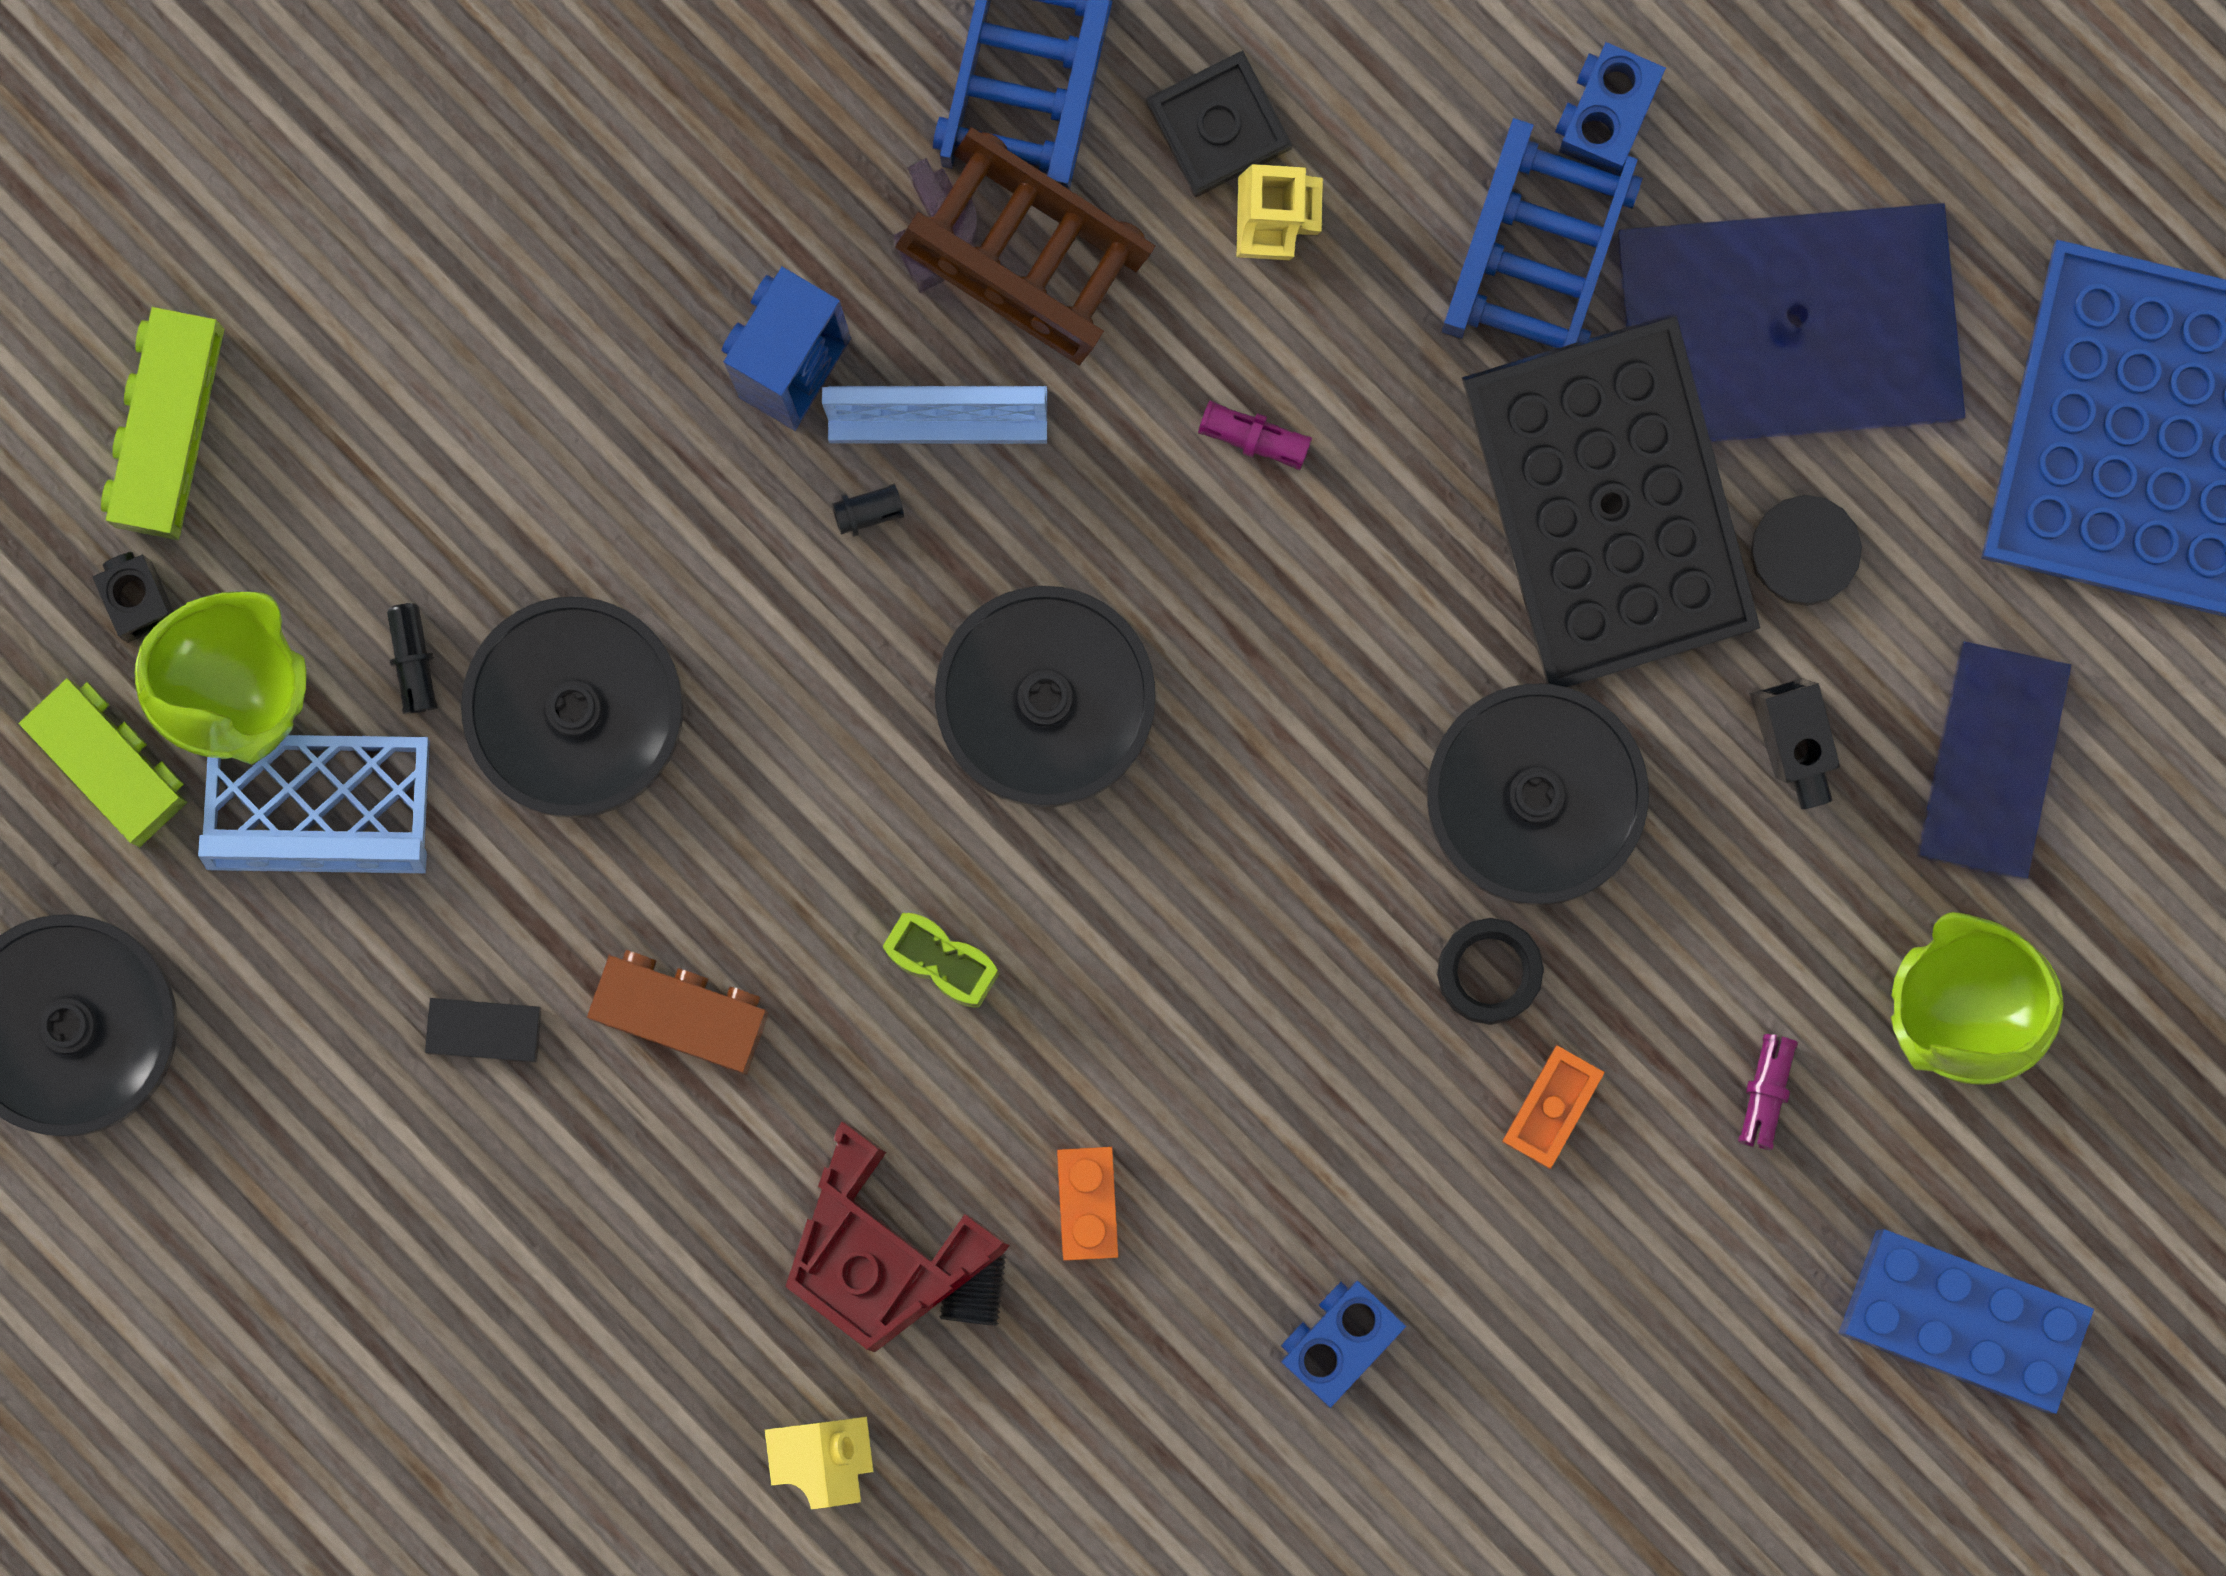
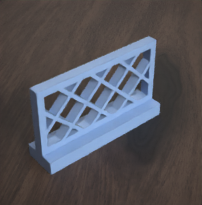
[822,386,1047,444]
[198,735,430,873]

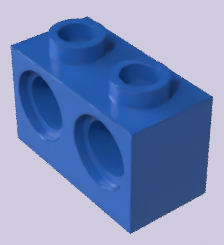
[1555,42,1666,176]
[1281,1280,1407,1408]

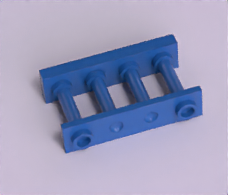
[933,0,1113,190]
[1442,118,1643,348]

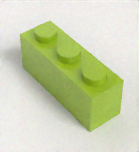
[18,678,188,848]

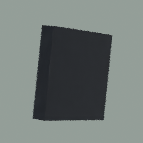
[1146,50,1292,198]

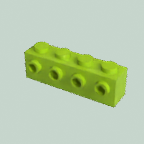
[101,307,225,540]

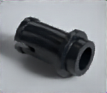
[832,484,905,537]

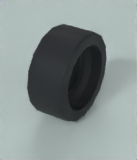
[1437,918,1544,1025]

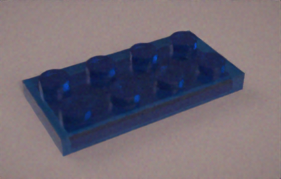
[1917,641,2072,880]

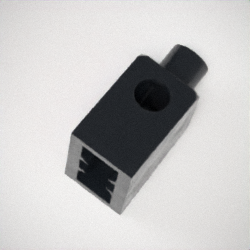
[1749,678,1840,809]

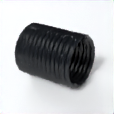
[939,1254,1007,1326]

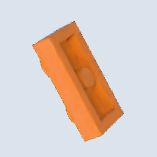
[1502,1045,1605,1169]
[1057,1147,1118,1261]

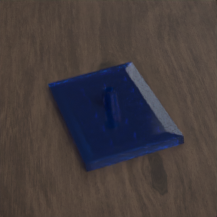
[1617,203,1966,442]

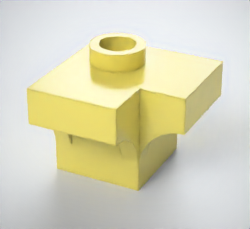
[1236,164,1323,261]
[765,1417,873,1509]

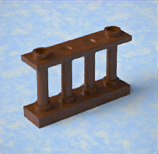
[895,127,1156,366]

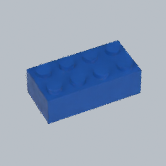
[721,266,851,431]
[1838,1229,2094,1414]

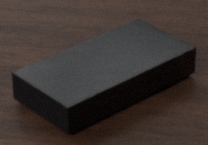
[425,998,542,1063]

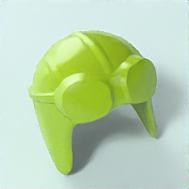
[134,591,306,765]
[1891,912,2064,1085]

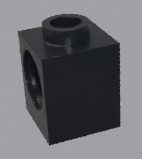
[92,552,174,643]

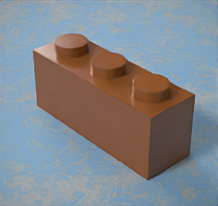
[587,950,769,1075]

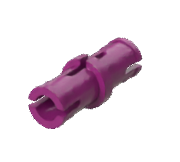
[1198,400,1312,471]
[1738,1034,1798,1150]

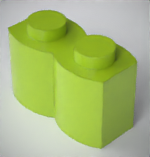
[883,913,999,1008]

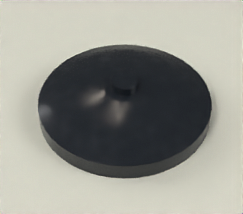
[935,586,1156,807]
[461,596,683,818]
[1427,683,1649,905]
[0,914,177,1137]

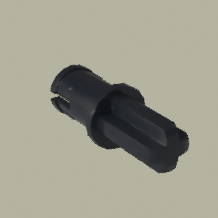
[387,603,438,714]

